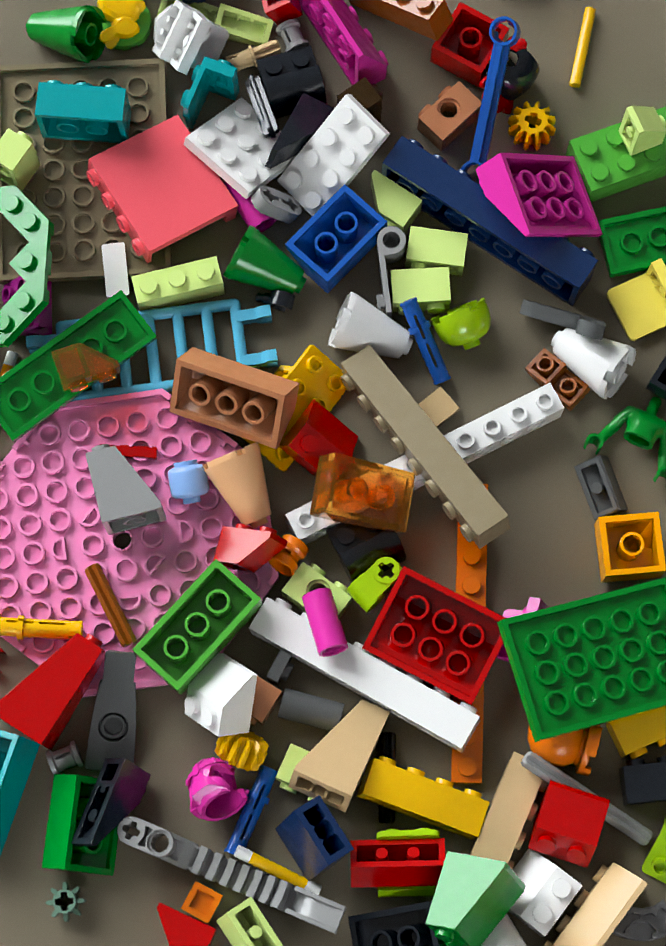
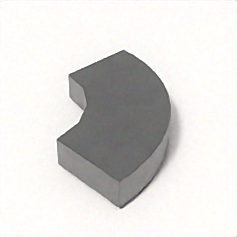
[613,900,666,941]

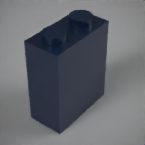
[275,795,354,881]

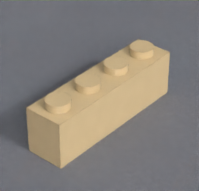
[469,751,548,869]

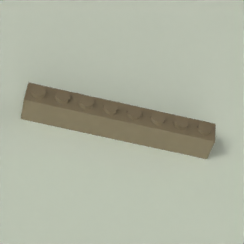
[340,345,510,549]

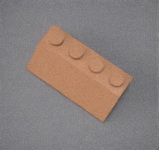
[169,347,299,449]

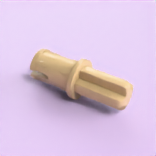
[225,40,281,72]

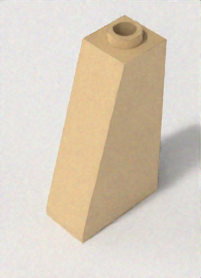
[288,699,390,812]

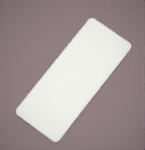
[102,242,130,297]

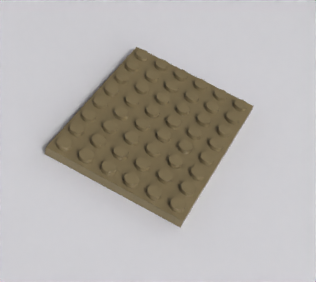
[0,58,172,284]

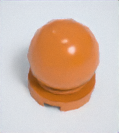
[527,725,603,777]

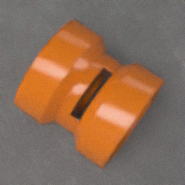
[268,534,309,577]

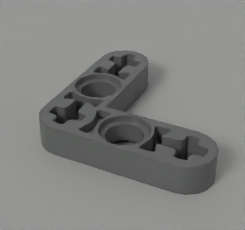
[519,299,606,340]

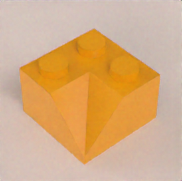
[594,512,666,583]

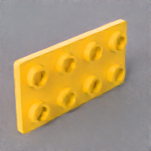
[242,345,347,472]

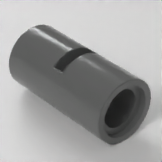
[278,688,345,731]

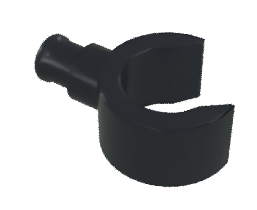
[255,290,295,312]

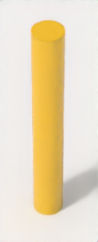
[569,7,596,88]

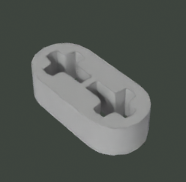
[251,185,302,224]

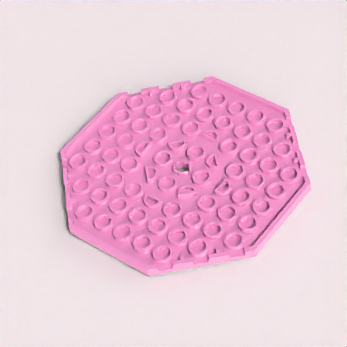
[0,389,279,698]

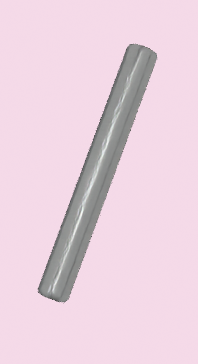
[521,751,653,845]

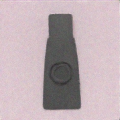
[85,650,136,770]

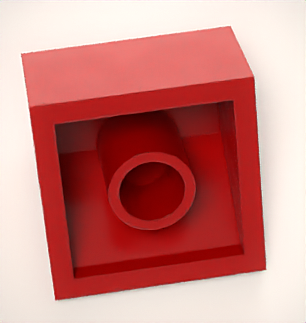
[279,400,358,483]
[528,780,610,868]

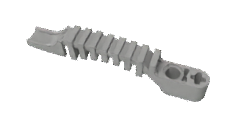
[117,816,347,934]

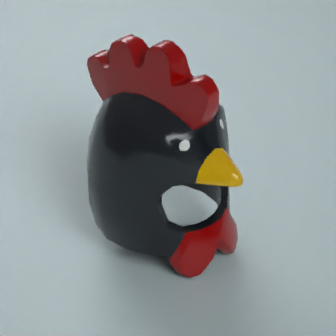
[479,36,540,114]

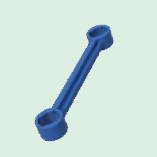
[460,16,521,185]

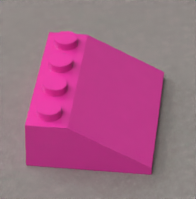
[299,0,388,85]
[475,153,603,237]

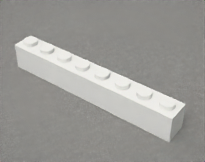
[249,597,480,753]

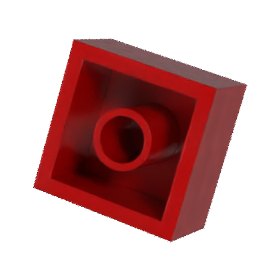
[430,2,510,88]

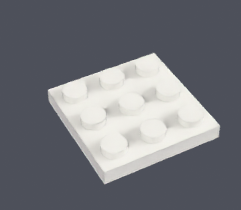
[183,97,297,199]

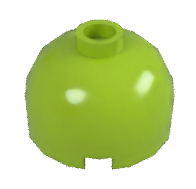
[431,298,491,350]

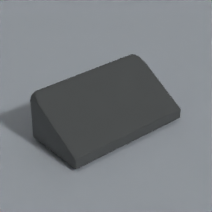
[574,455,628,521]

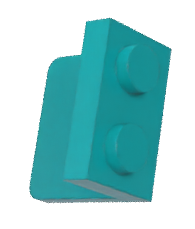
[180,56,240,129]

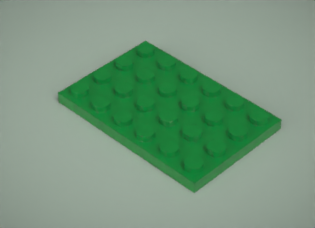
[497,577,666,742]

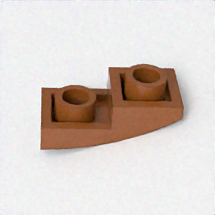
[525,348,590,412]

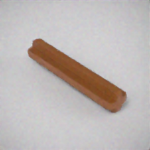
[85,563,137,647]

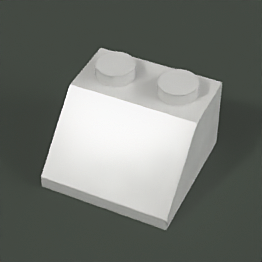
[184,653,257,737]
[509,849,583,937]

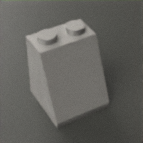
[85,444,167,535]

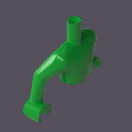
[583,397,666,487]

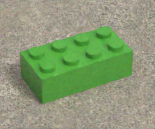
[566,106,666,202]
[132,559,263,696]

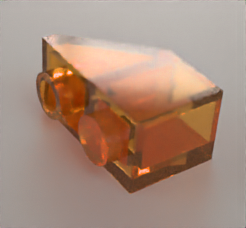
[51,342,120,392]

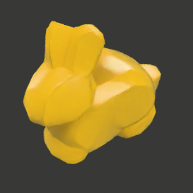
[97,0,146,50]

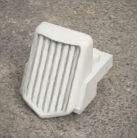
[152,0,229,75]

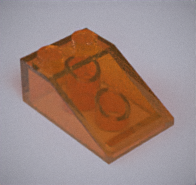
[309,453,415,533]

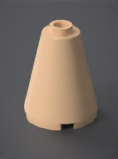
[202,442,271,529]

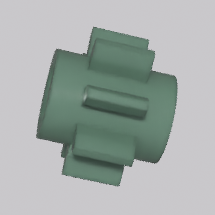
[46,882,86,922]

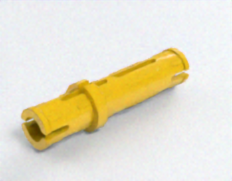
[0,615,83,640]

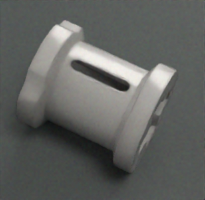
[276,19,310,52]
[45,740,84,775]

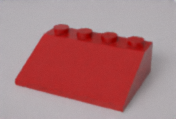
[362,566,506,705]

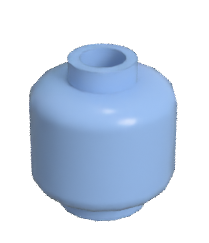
[168,459,209,504]

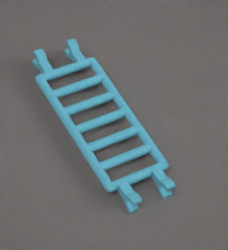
[26,298,278,401]

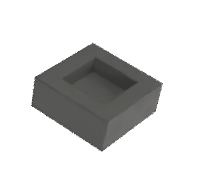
[267,650,294,686]

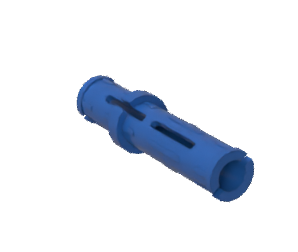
[399,297,451,385]
[224,765,278,855]

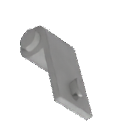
[376,226,406,319]

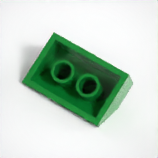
[42,774,119,876]

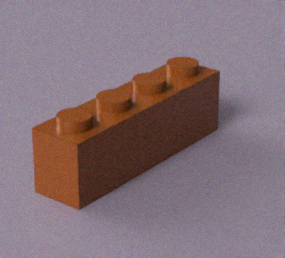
[348,0,453,41]

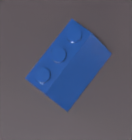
[285,184,387,293]

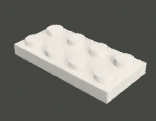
[277,94,390,216]

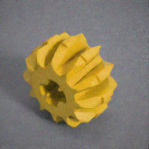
[508,101,556,151]
[214,731,269,771]

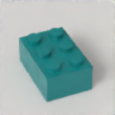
[35,80,132,143]

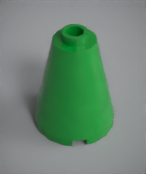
[26,5,106,63]
[223,225,307,294]

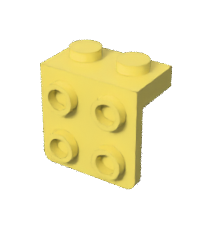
[607,258,666,341]

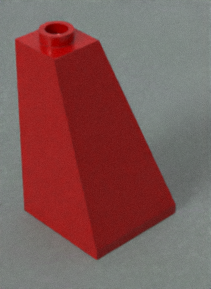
[0,633,106,750]

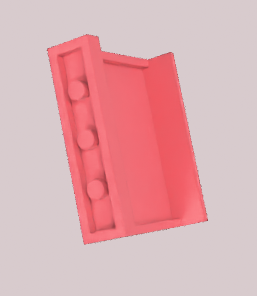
[86,114,238,264]

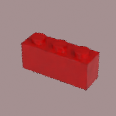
[350,838,446,888]

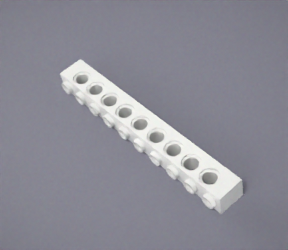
[285,383,564,544]

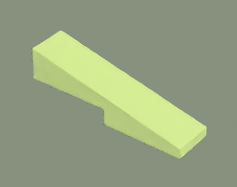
[157,0,274,46]

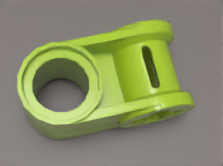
[346,556,402,613]

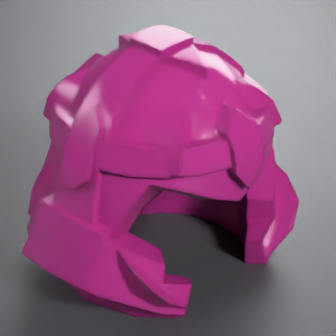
[185,757,250,822]

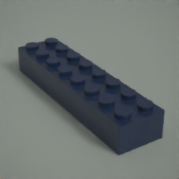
[381,136,598,307]

